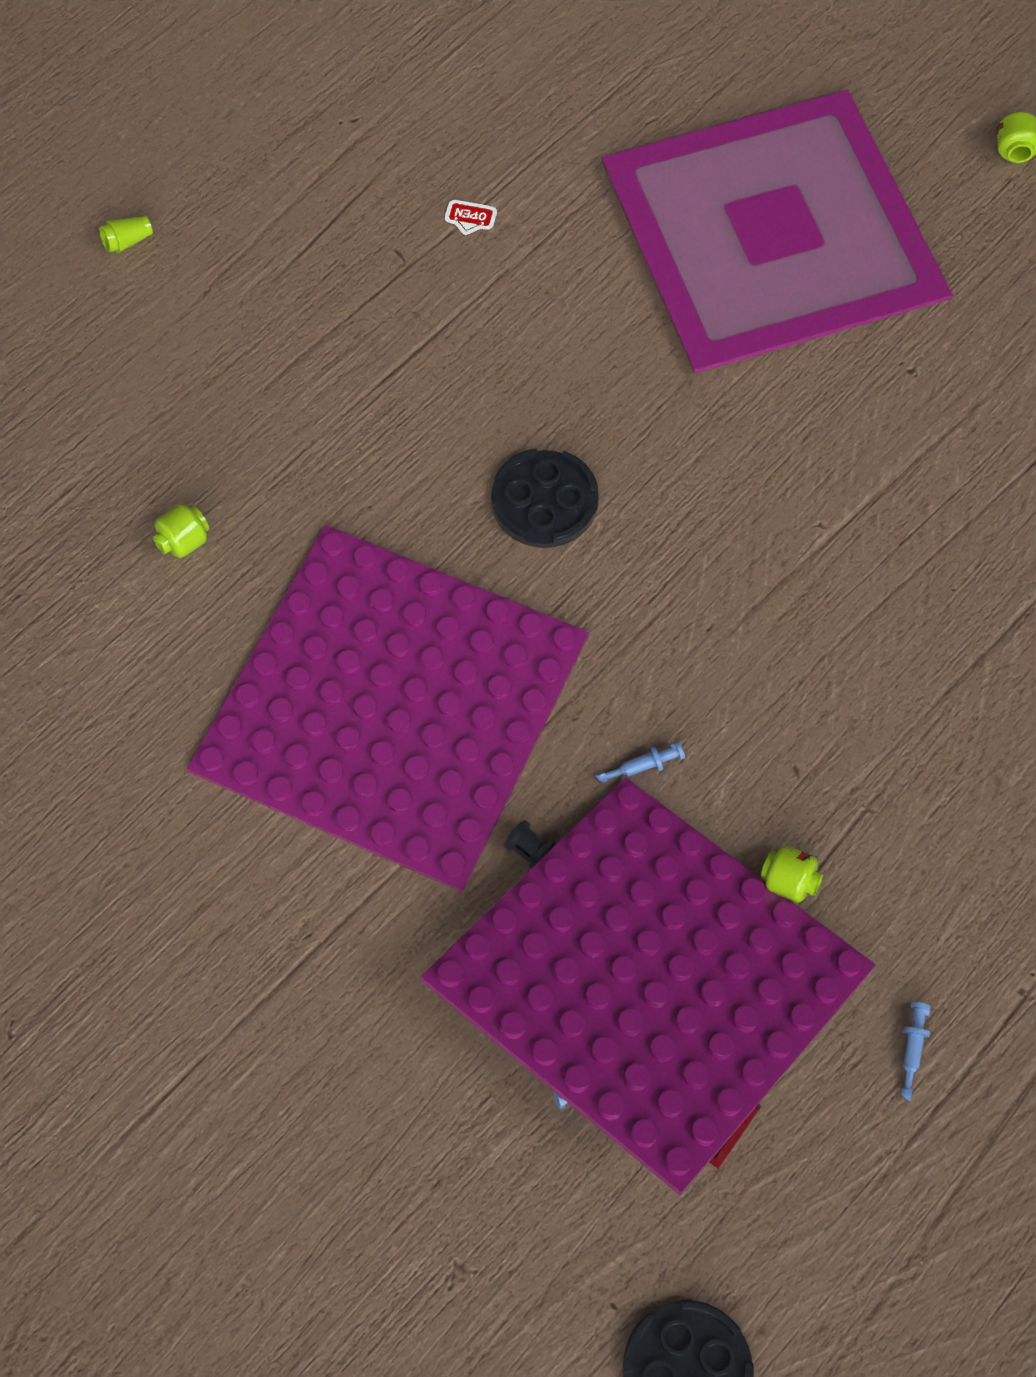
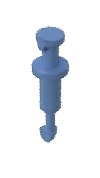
[595,741,685,783]
[901,1002,931,1101]

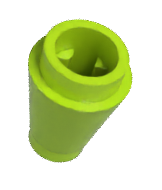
[99,215,153,254]

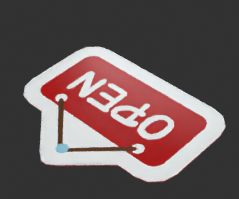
[445,200,497,235]

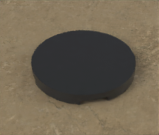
[491,448,599,548]
[623,1300,754,1377]

